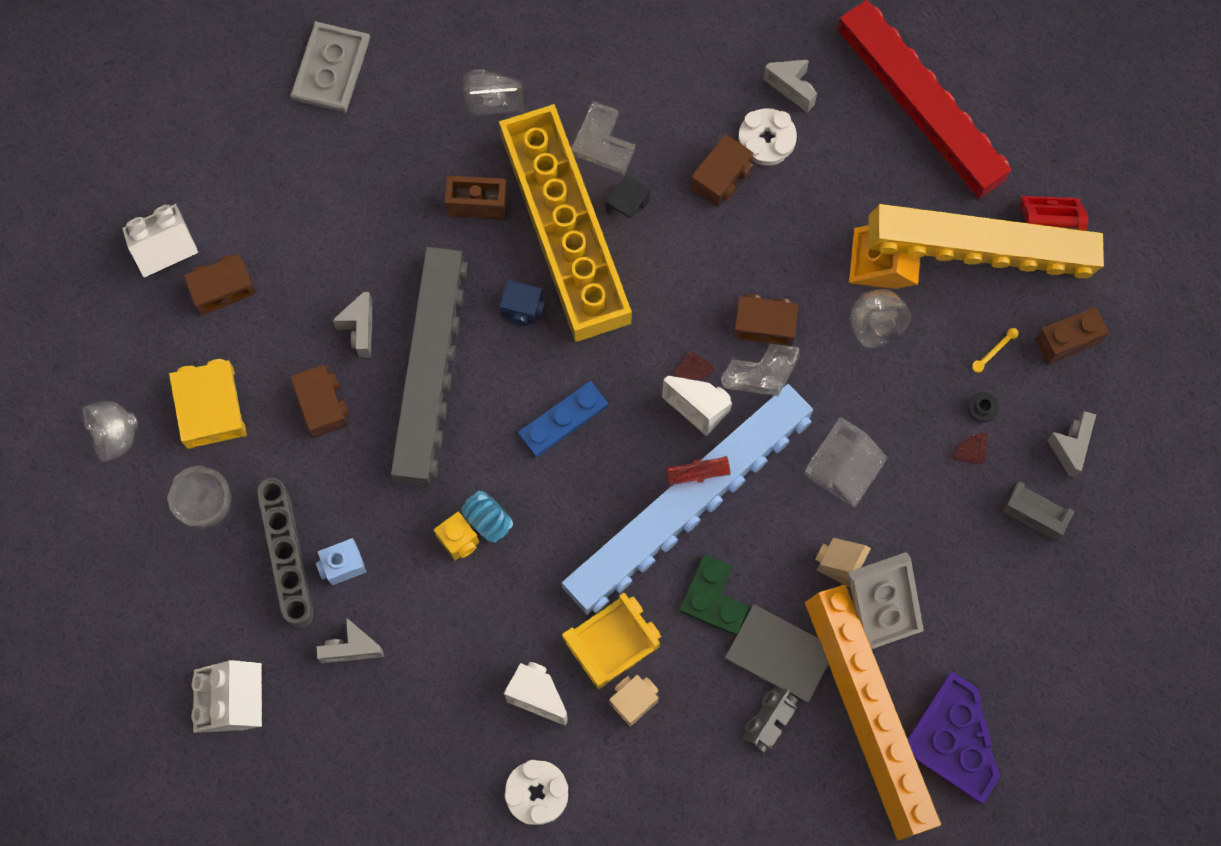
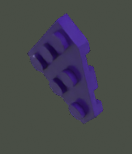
[907,671,1000,805]

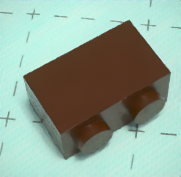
[690,134,754,207]
[445,175,508,220]
[184,253,257,316]
[733,294,799,346]
[1035,307,1109,365]
[290,364,350,438]

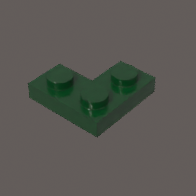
[680,554,749,636]

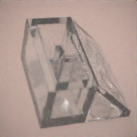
[804,417,888,508]

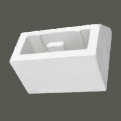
[122,204,198,277]
[192,661,262,733]

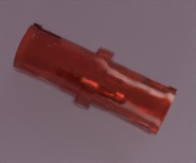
[666,456,731,486]

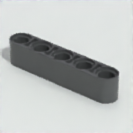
[257,478,314,628]

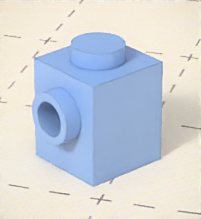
[316,538,366,585]

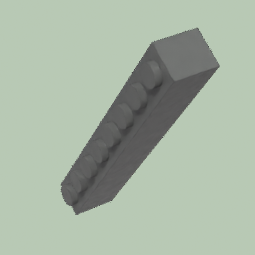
[391,247,468,486]

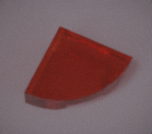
[674,351,716,381]
[953,433,988,465]

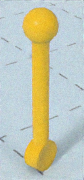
[972,328,1019,373]

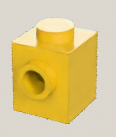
[434,511,479,561]

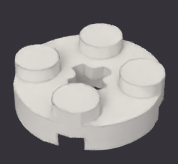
[738,109,797,165]
[505,760,568,825]

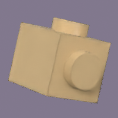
[609,674,659,727]

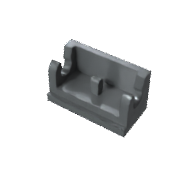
[1002,481,1075,541]

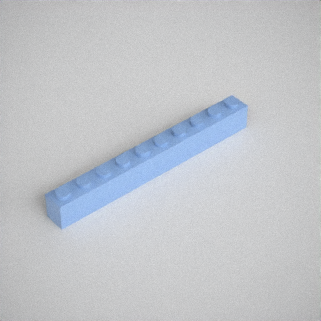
[562,384,813,615]

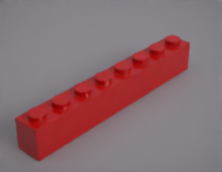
[837,0,1011,199]

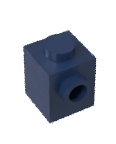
[499,280,547,326]

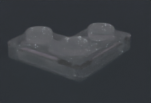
[571,101,635,175]
[721,344,800,396]

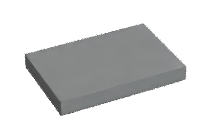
[290,21,370,113]
[847,552,924,649]

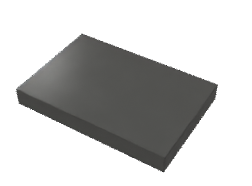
[725,604,829,704]

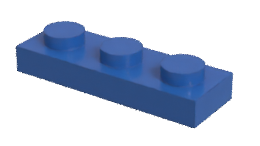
[518,381,609,458]

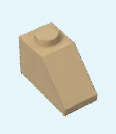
[815,538,871,587]

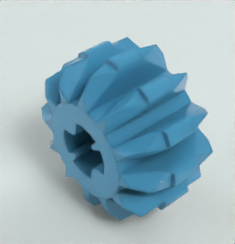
[461,491,513,543]

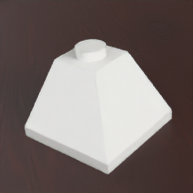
[662,376,732,436]
[504,662,568,726]

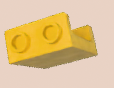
[169,359,247,449]
[562,593,661,690]

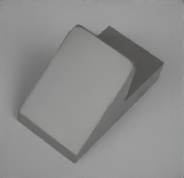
[763,60,817,113]
[333,292,373,358]
[1047,411,1096,478]
[317,619,384,663]

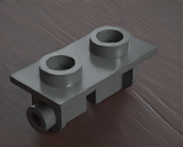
[742,687,798,753]

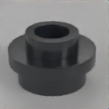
[968,392,999,422]

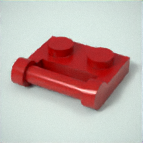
[1020,196,1088,231]

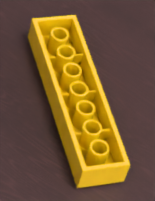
[499,104,632,342]

